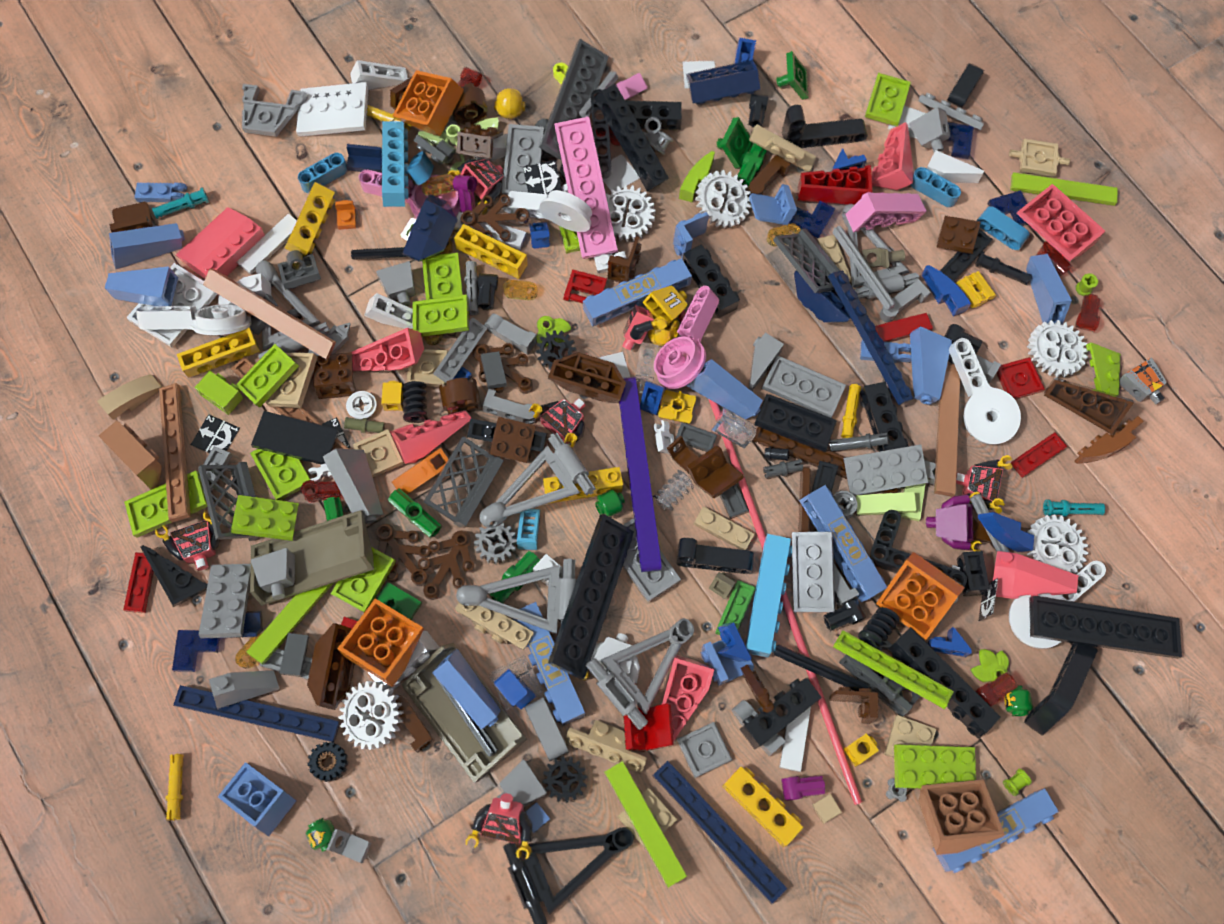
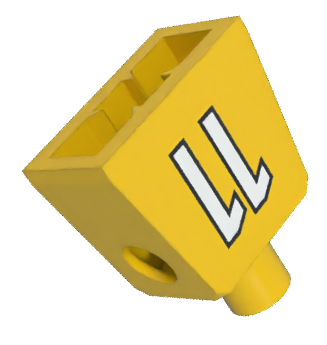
[643,286,688,329]

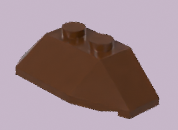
[548,352,626,402]
[307,623,355,710]

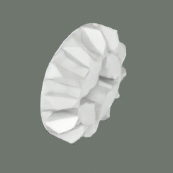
[346,391,377,419]

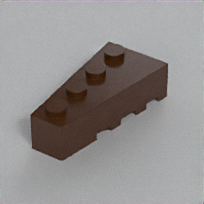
[1044,377,1134,435]

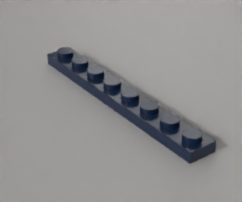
[828,271,914,405]
[173,685,340,743]
[652,761,787,904]

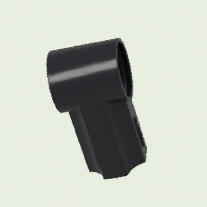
[748,94,768,128]
[478,273,498,310]
[944,324,982,354]
[823,599,866,632]

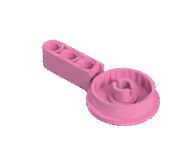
[359,170,461,218]
[654,286,719,389]

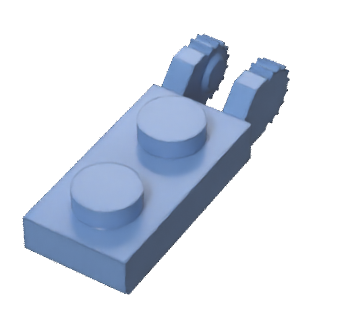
[135,183,187,202]
[860,340,911,363]

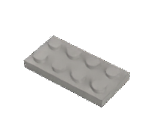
[501,124,544,195]
[762,355,846,418]
[843,444,928,495]
[623,518,681,603]
[792,532,835,612]
[199,564,251,638]

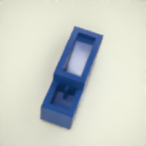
[921,265,971,317]
[978,512,1034,552]

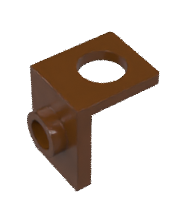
[667,436,699,474]

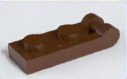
[740,664,774,712]

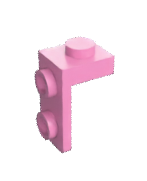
[616,73,647,100]

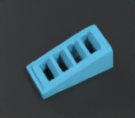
[517,509,540,550]

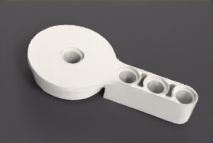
[502,190,592,232]
[136,304,251,335]
[949,338,1021,445]
[1009,561,1106,649]

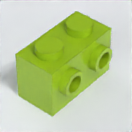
[194,371,243,415]

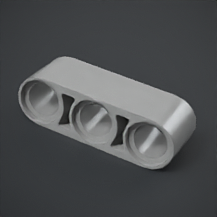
[525,698,569,761]

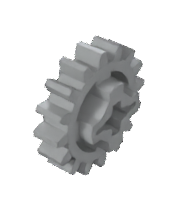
[474,521,517,565]

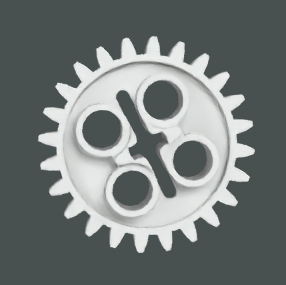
[695,170,751,228]
[606,185,655,242]
[1027,320,1088,377]
[1027,514,1088,574]
[339,681,403,750]

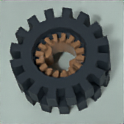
[307,742,348,782]

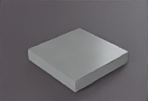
[677,722,732,778]

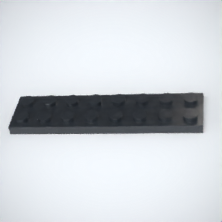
[548,514,634,679]
[1029,596,1182,659]

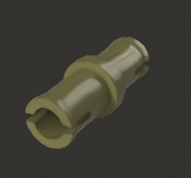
[344,417,385,433]

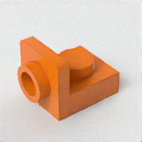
[335,200,356,230]

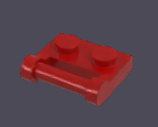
[563,269,607,304]

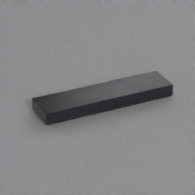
[940,229,993,282]

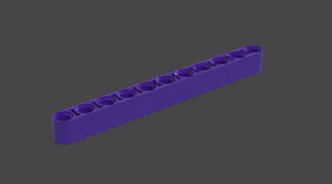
[619,377,662,572]

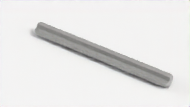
[833,226,895,310]

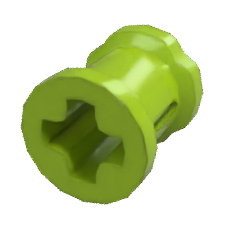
[1075,273,1098,296]
[1003,768,1032,796]

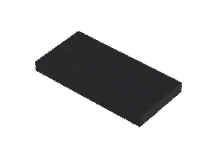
[754,394,837,452]
[251,411,339,465]

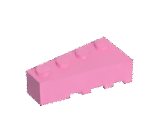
[845,192,927,232]

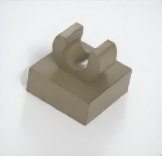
[709,572,736,599]

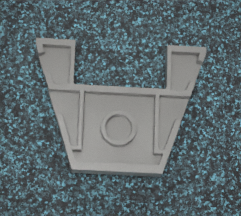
[242,84,308,137]

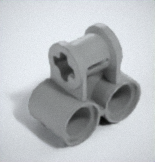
[643,117,674,155]

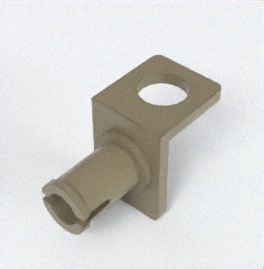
[862,247,905,268]

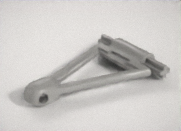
[842,204,919,299]
[256,261,330,359]
[480,433,596,528]
[456,559,577,634]
[586,618,694,730]

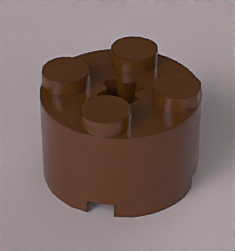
[453,83,488,125]
[439,378,481,415]

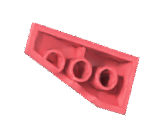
[872,122,914,190]
[351,328,424,371]
[390,411,471,464]
[993,551,1079,599]
[662,655,714,740]

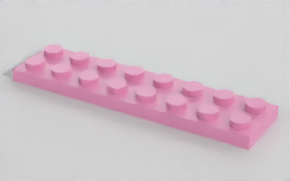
[554,117,618,259]

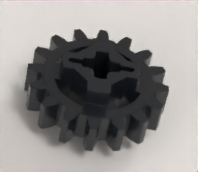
[536,330,577,370]
[542,756,588,803]

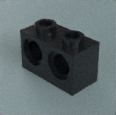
[957,551,990,597]

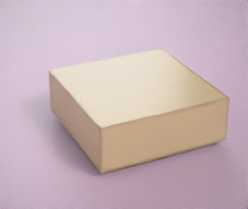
[812,794,842,824]

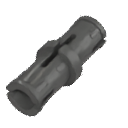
[763,459,803,479]

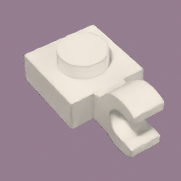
[594,251,626,274]
[654,420,676,454]
[308,464,333,484]

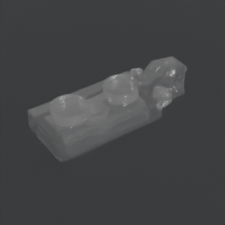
[635,342,659,393]

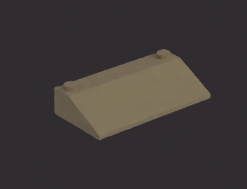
[250,510,374,606]
[401,643,527,783]

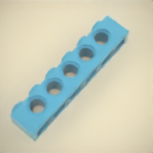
[382,121,409,207]

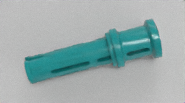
[152,187,209,219]
[1043,499,1105,517]

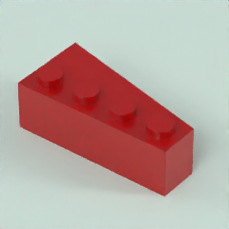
[797,165,872,205]

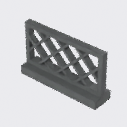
[773,229,840,294]
[423,436,504,527]
[198,462,259,541]
[839,640,920,717]

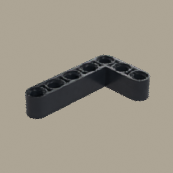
[560,89,611,181]
[782,105,868,148]
[870,509,967,587]
[1024,643,1098,736]

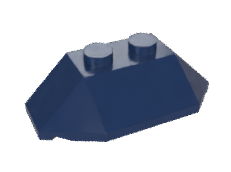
[403,194,458,262]
[794,269,851,323]

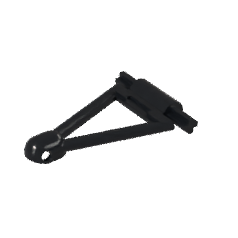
[502,827,634,924]

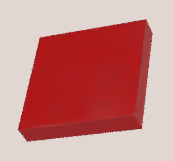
[996,357,1045,400]

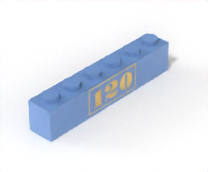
[583,258,692,327]
[799,485,887,602]
[512,602,585,726]
[932,788,1059,873]

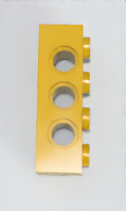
[284,182,335,256]
[454,224,528,279]
[176,328,261,378]
[543,467,623,504]
[722,766,803,847]

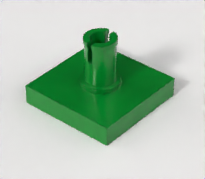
[776,51,808,100]
[717,117,753,168]
[377,582,422,620]

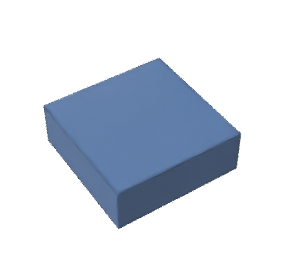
[526,802,550,833]

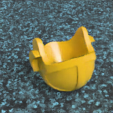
[494,88,525,120]
[648,316,680,346]

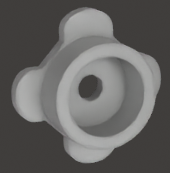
[886,778,907,802]

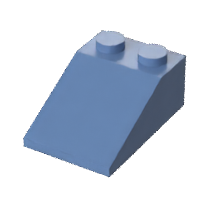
[218,762,296,837]

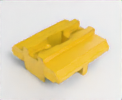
[955,271,997,308]
[658,390,696,424]

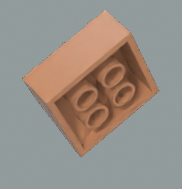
[99,420,162,490]
[918,780,1004,855]

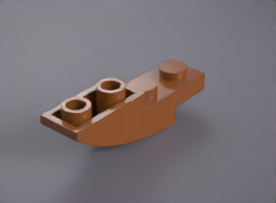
[1074,416,1143,464]

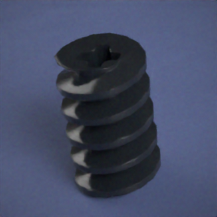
[402,381,427,423]
[858,607,901,649]

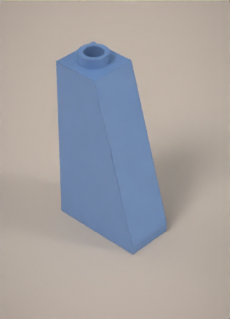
[109,223,185,269]
[1026,254,1072,325]
[105,266,178,306]
[910,326,952,405]
[686,359,763,420]
[432,649,501,729]

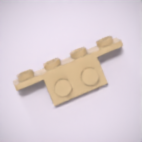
[749,125,816,172]
[455,603,534,650]
[565,720,647,773]

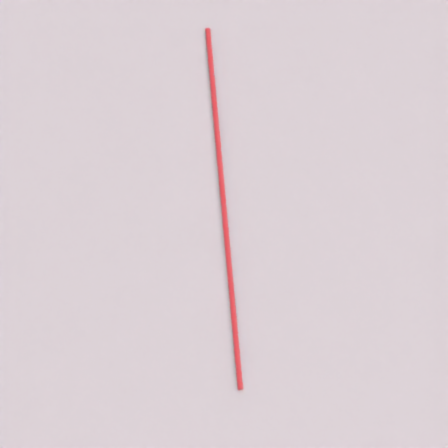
[678,310,863,805]

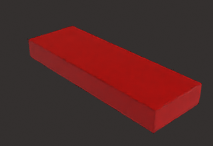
[875,313,933,342]
[1011,432,1067,478]
[123,552,154,613]

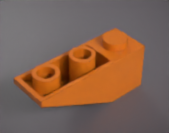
[391,448,448,494]

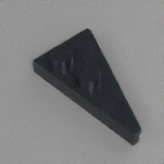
[140,545,207,607]

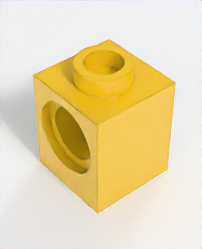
[381,381,404,411]
[843,733,879,767]

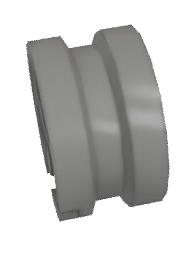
[833,491,857,520]

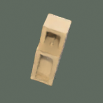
[97,374,162,420]

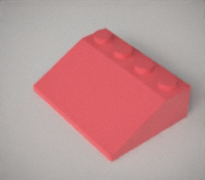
[1016,184,1105,262]
[176,207,265,279]

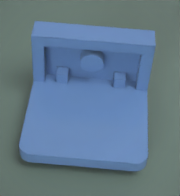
[749,184,797,225]
[673,212,709,258]
[700,640,754,686]

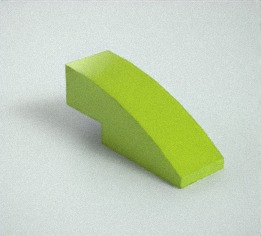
[679,151,715,202]

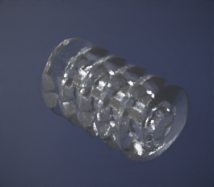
[652,470,694,511]

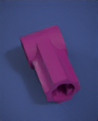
[453,175,477,212]
[781,776,825,801]

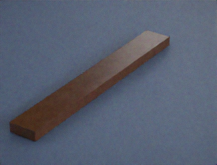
[752,427,899,494]

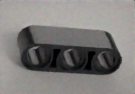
[947,63,984,108]

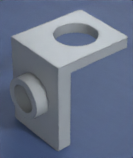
[327,829,371,863]

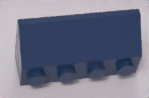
[686,60,760,105]

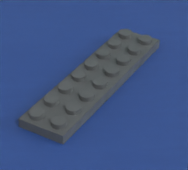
[539,39,609,160]

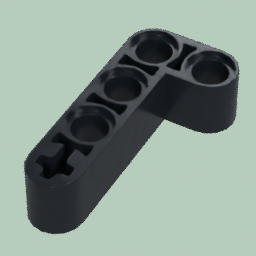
[676,538,754,574]

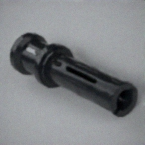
[975,251,1031,285]

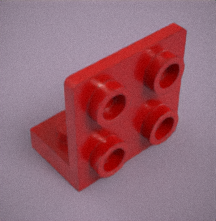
[624,703,674,752]

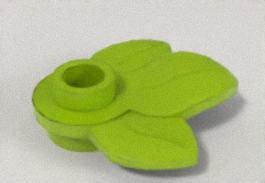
[537,316,571,347]
[971,649,1009,686]

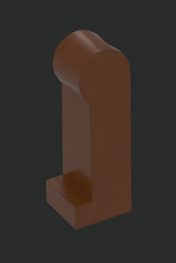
[748,155,790,197]
[395,695,435,753]

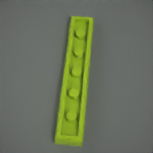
[1010,172,1118,206]
[246,582,334,665]
[833,630,954,709]
[604,761,687,888]

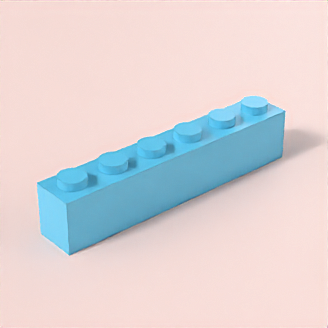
[745,534,792,658]

